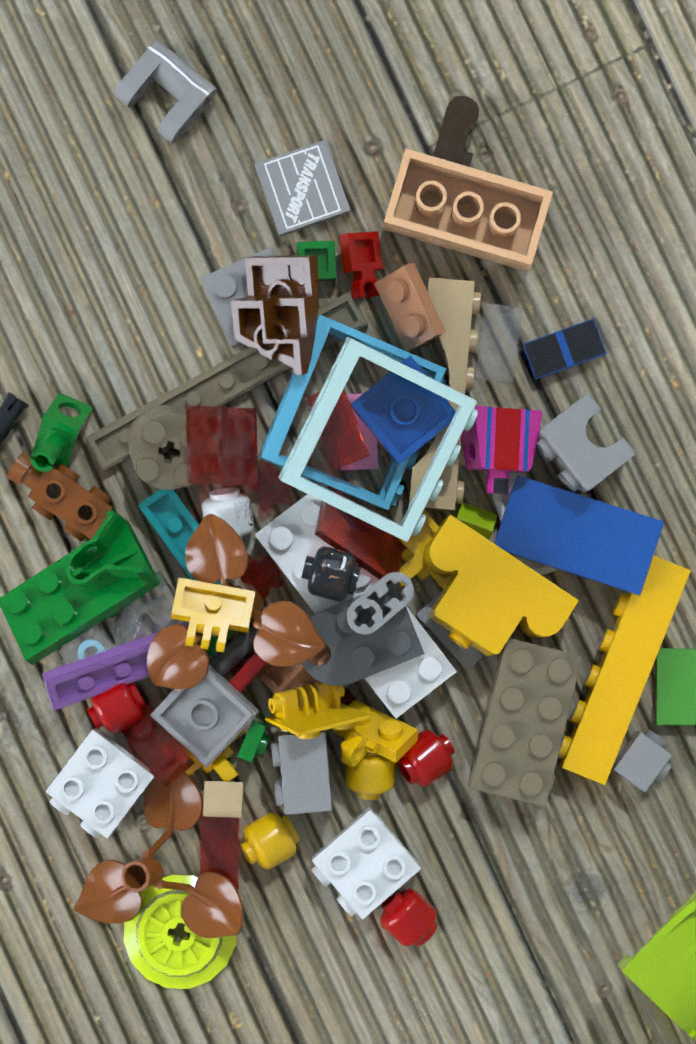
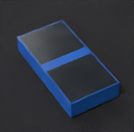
[521,318,607,381]

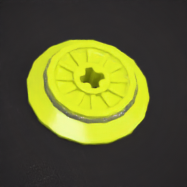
[123,875,236,989]

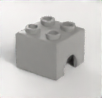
[535,394,635,495]

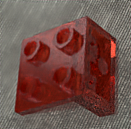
[186,406,258,488]

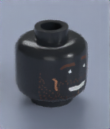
[301,546,361,601]

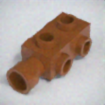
[6,452,115,542]

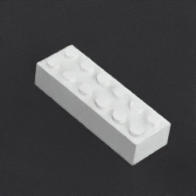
[255,494,457,719]

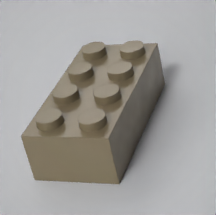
[468,638,582,807]

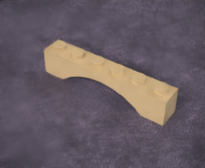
[408,277,481,512]

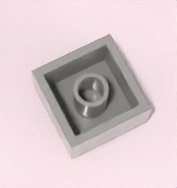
[272,730,332,815]

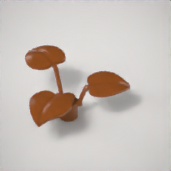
[147,514,326,690]
[74,763,244,939]

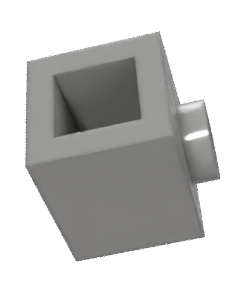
[612,730,672,792]

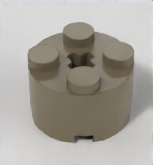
[127,405,208,490]

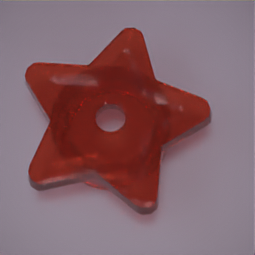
[248,462,294,511]
[240,554,283,598]

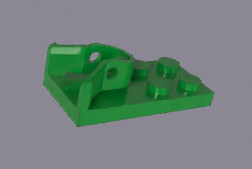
[0,510,160,665]

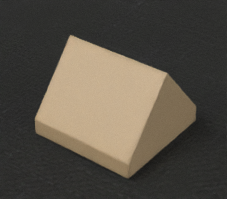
[203,781,244,818]

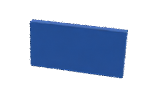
[494,475,664,596]

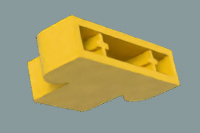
[424,514,579,656]

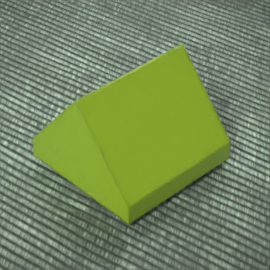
[456,502,498,540]

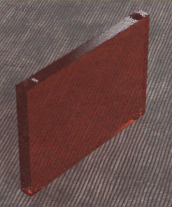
[314,486,404,585]

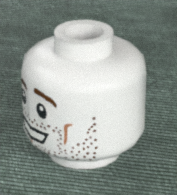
[201,488,254,540]

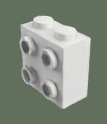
[46,728,157,839]
[311,807,421,920]

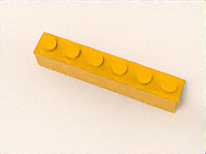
[558,555,691,785]

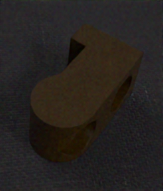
[433,96,479,167]

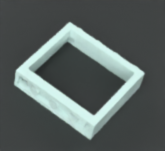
[279,337,478,542]

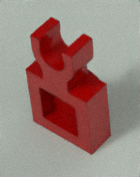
[339,231,383,299]

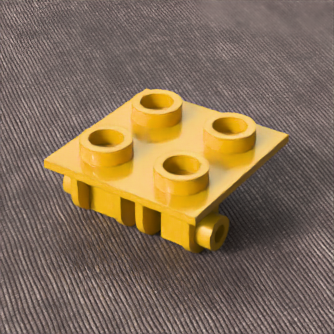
[265,682,370,739]

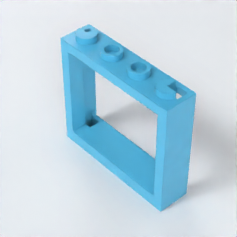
[257,314,447,510]

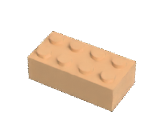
[383,148,553,272]

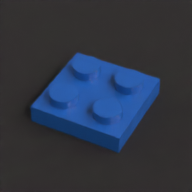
[350,355,456,465]

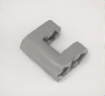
[114,40,218,144]
[347,572,414,635]

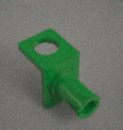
[30,393,93,472]

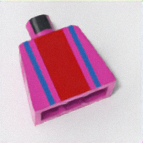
[462,406,542,495]

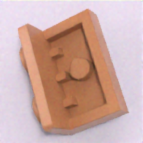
[374,262,446,352]

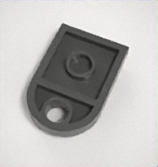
[302,583,425,686]

